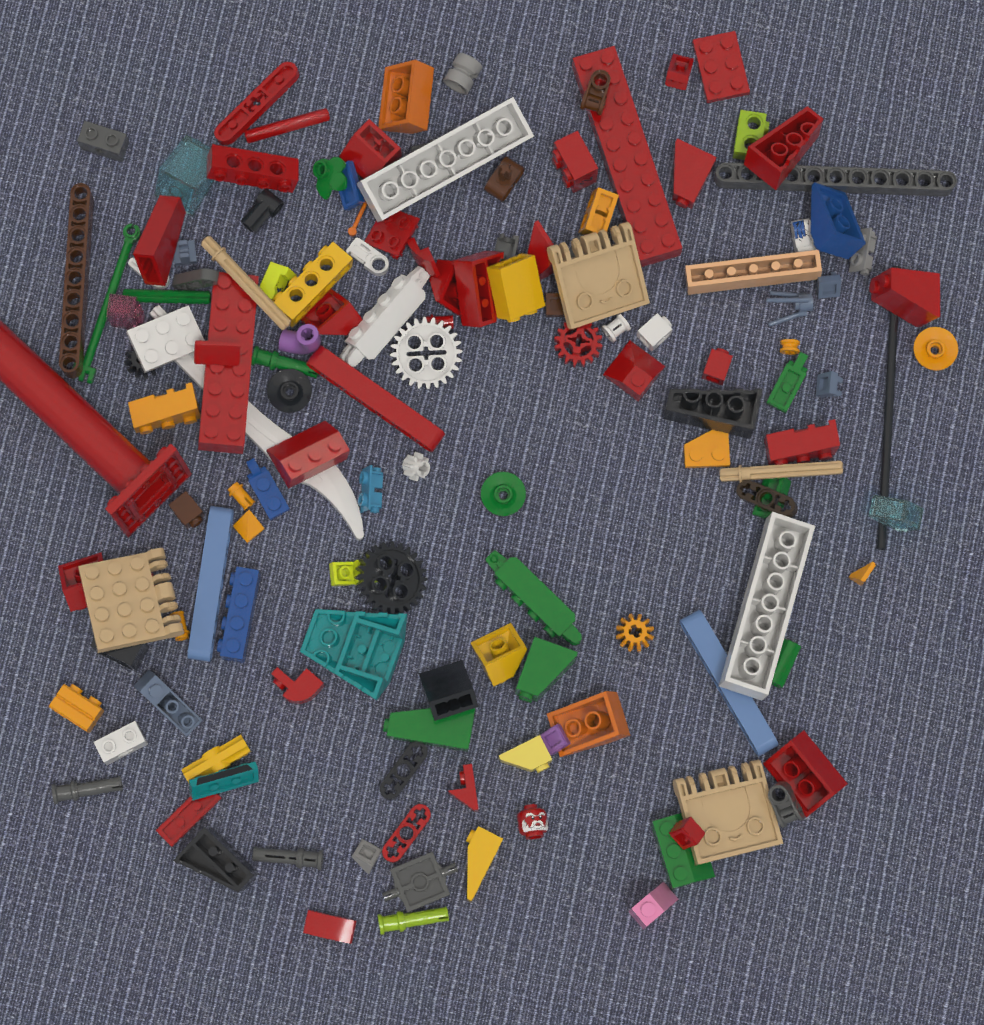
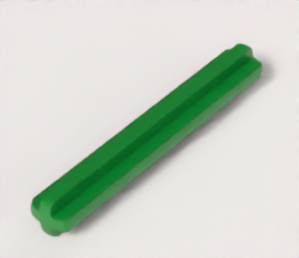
[122,289,211,304]

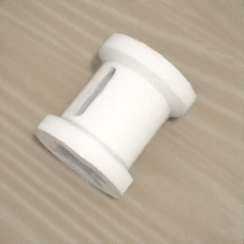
[601,314,631,343]

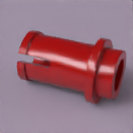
[426,314,454,329]

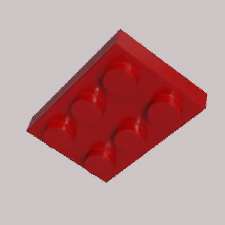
[692,31,750,103]

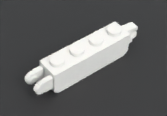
[339,266,430,367]

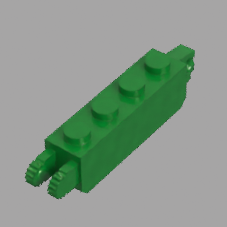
[485,550,582,646]

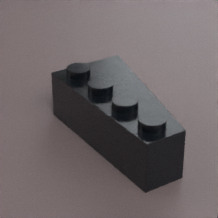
[663,389,762,439]

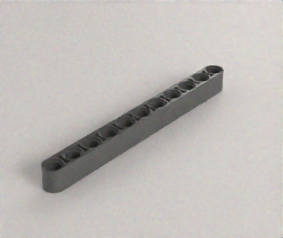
[714,163,957,197]

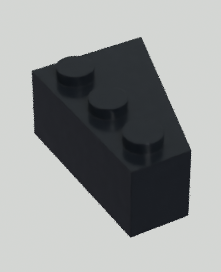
[173,826,259,892]

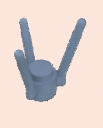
[766,291,813,326]

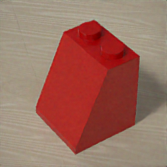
[869,267,940,327]

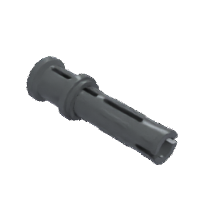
[51,776,123,805]
[252,847,324,871]

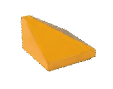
[233,510,264,543]
[848,562,876,586]

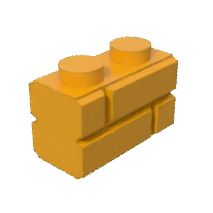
[49,684,104,733]

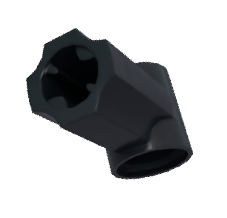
[241,189,284,234]

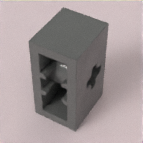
[77,121,129,162]

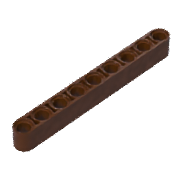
[59,183,94,379]

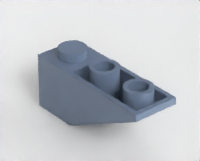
[133,670,202,737]

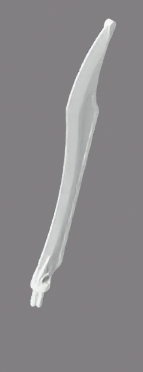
[149,305,364,540]

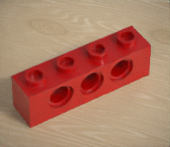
[206,144,299,193]

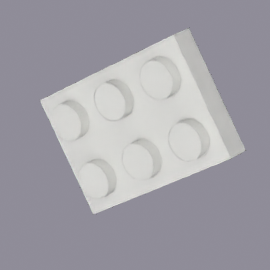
[126,305,205,373]

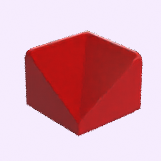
[669,817,705,850]

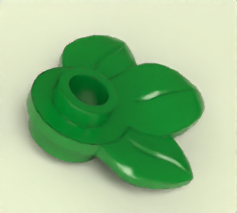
[313,157,347,200]

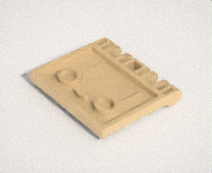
[547,222,650,329]
[78,548,184,653]
[673,759,783,866]

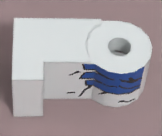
[791,218,817,253]

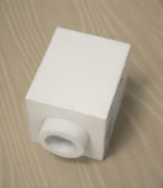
[637,313,672,352]

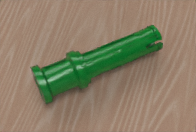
[251,346,318,379]

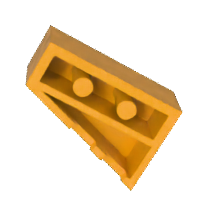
[128,382,201,435]

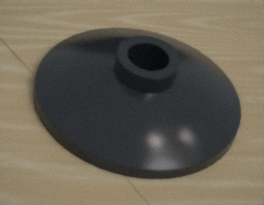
[267,369,312,413]

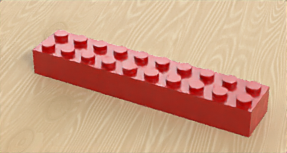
[572,46,682,267]

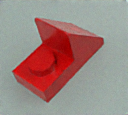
[665,53,694,90]
[448,764,479,812]

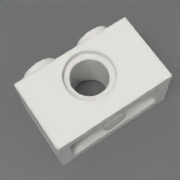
[94,721,148,765]

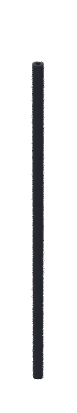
[877,266,901,550]

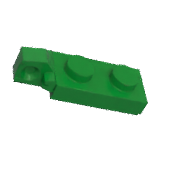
[766,352,808,414]

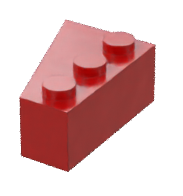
[453,250,504,327]
[764,419,840,465]

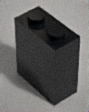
[419,660,479,721]

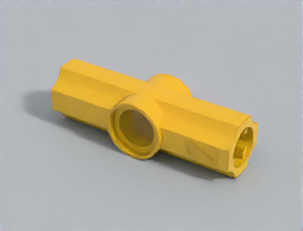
[181,735,251,783]

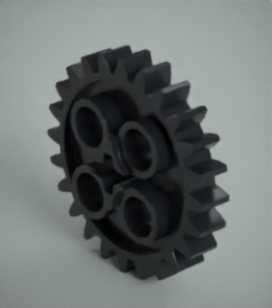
[354,541,428,614]

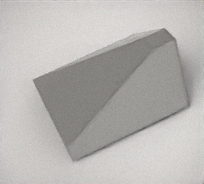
[352,839,382,874]

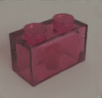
[106,294,144,329]

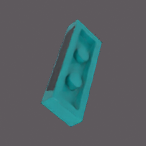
[189,762,259,800]

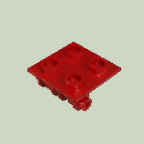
[364,211,420,260]

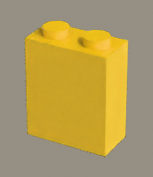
[486,253,545,322]

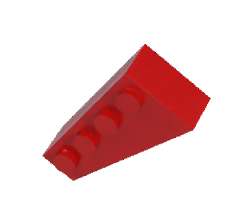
[744,106,823,190]

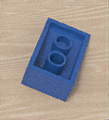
[810,182,866,259]

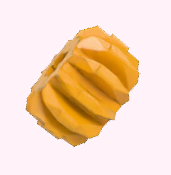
[616,614,654,652]

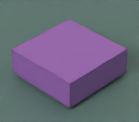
[540,724,571,756]

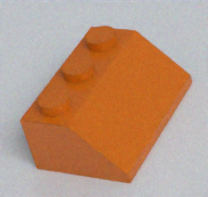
[378,60,434,134]

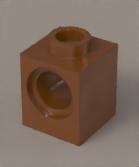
[169,491,205,530]

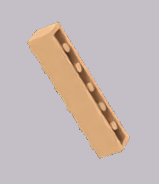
[685,250,822,295]

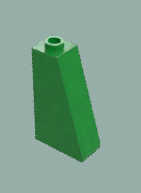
[383,708,476,752]

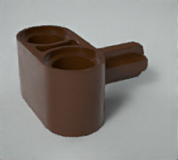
[484,156,525,202]

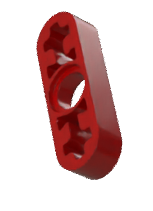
[382,804,431,863]

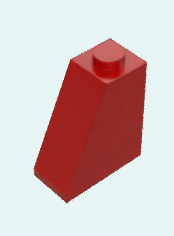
[672,138,717,209]

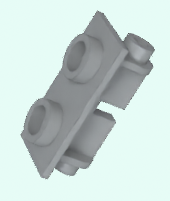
[849,227,877,276]

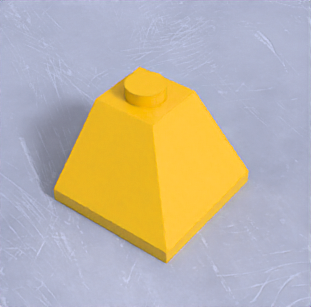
[471,623,527,687]

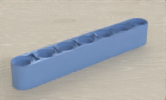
[187,506,234,662]
[679,610,779,757]

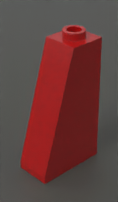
[133,195,186,286]

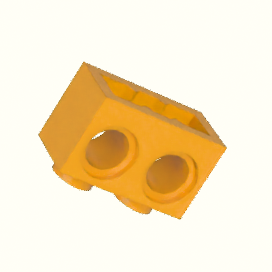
[578,187,619,236]

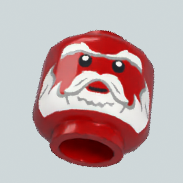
[517,804,548,840]

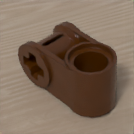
[580,70,611,116]

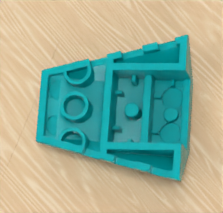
[300,609,407,700]

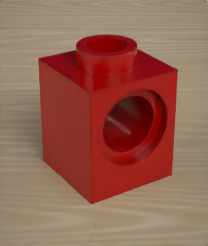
[701,348,733,386]

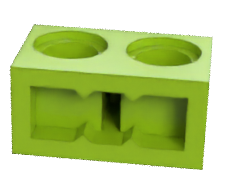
[732,110,770,160]

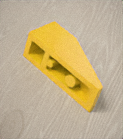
[466,826,503,902]

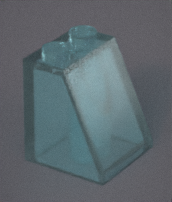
[155,135,215,217]

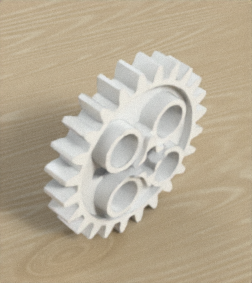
[390,317,463,389]

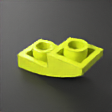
[329,560,378,586]

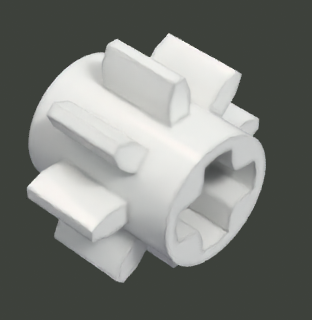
[402,452,430,481]

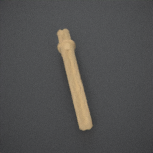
[201,236,291,330]
[720,461,843,483]

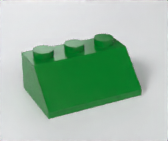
[651,813,715,890]

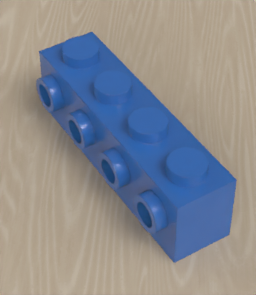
[217,567,261,663]

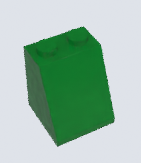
[515,637,578,703]

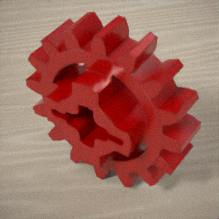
[554,322,602,367]

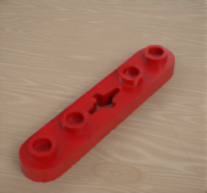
[214,62,300,145]

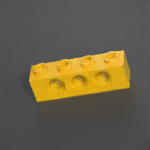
[272,242,353,328]

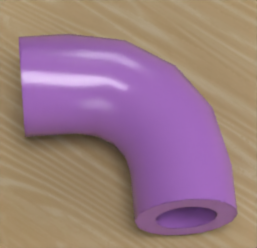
[279,324,321,355]

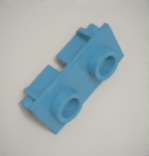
[358,465,383,513]

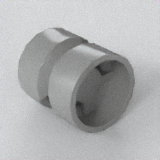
[443,53,482,95]

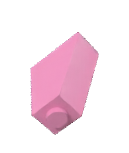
[629,882,679,930]

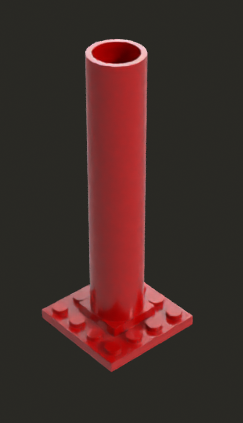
[0,319,192,538]

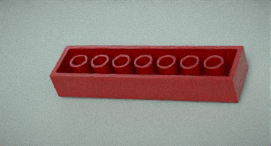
[198,272,259,454]

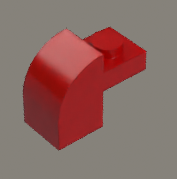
[271,667,325,704]

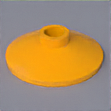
[913,327,958,371]

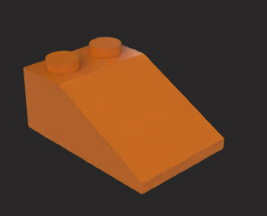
[547,691,630,757]

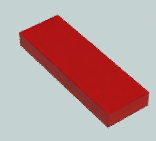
[156,794,222,847]

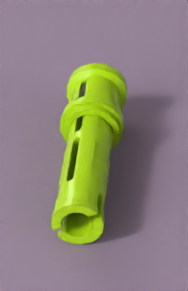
[378,906,449,935]

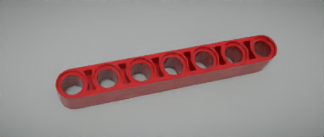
[306,345,445,452]

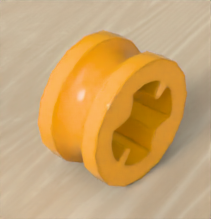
[780,339,800,355]

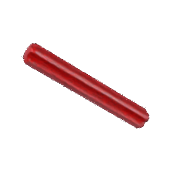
[244,108,330,143]

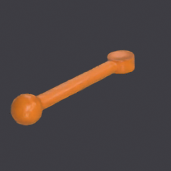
[348,199,367,237]

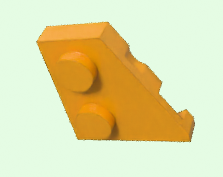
[684,430,730,468]

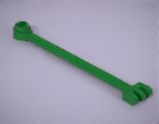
[72,224,141,385]

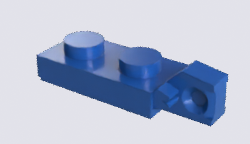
[246,458,290,521]

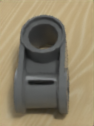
[768,781,805,828]

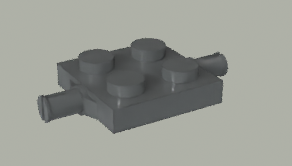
[382,852,458,913]

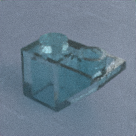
[868,495,924,533]

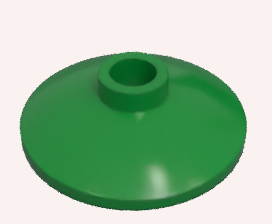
[481,472,526,516]

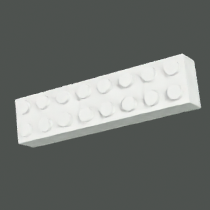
[356,97,534,222]
[719,512,815,701]

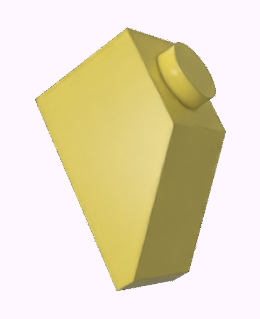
[498,735,552,773]

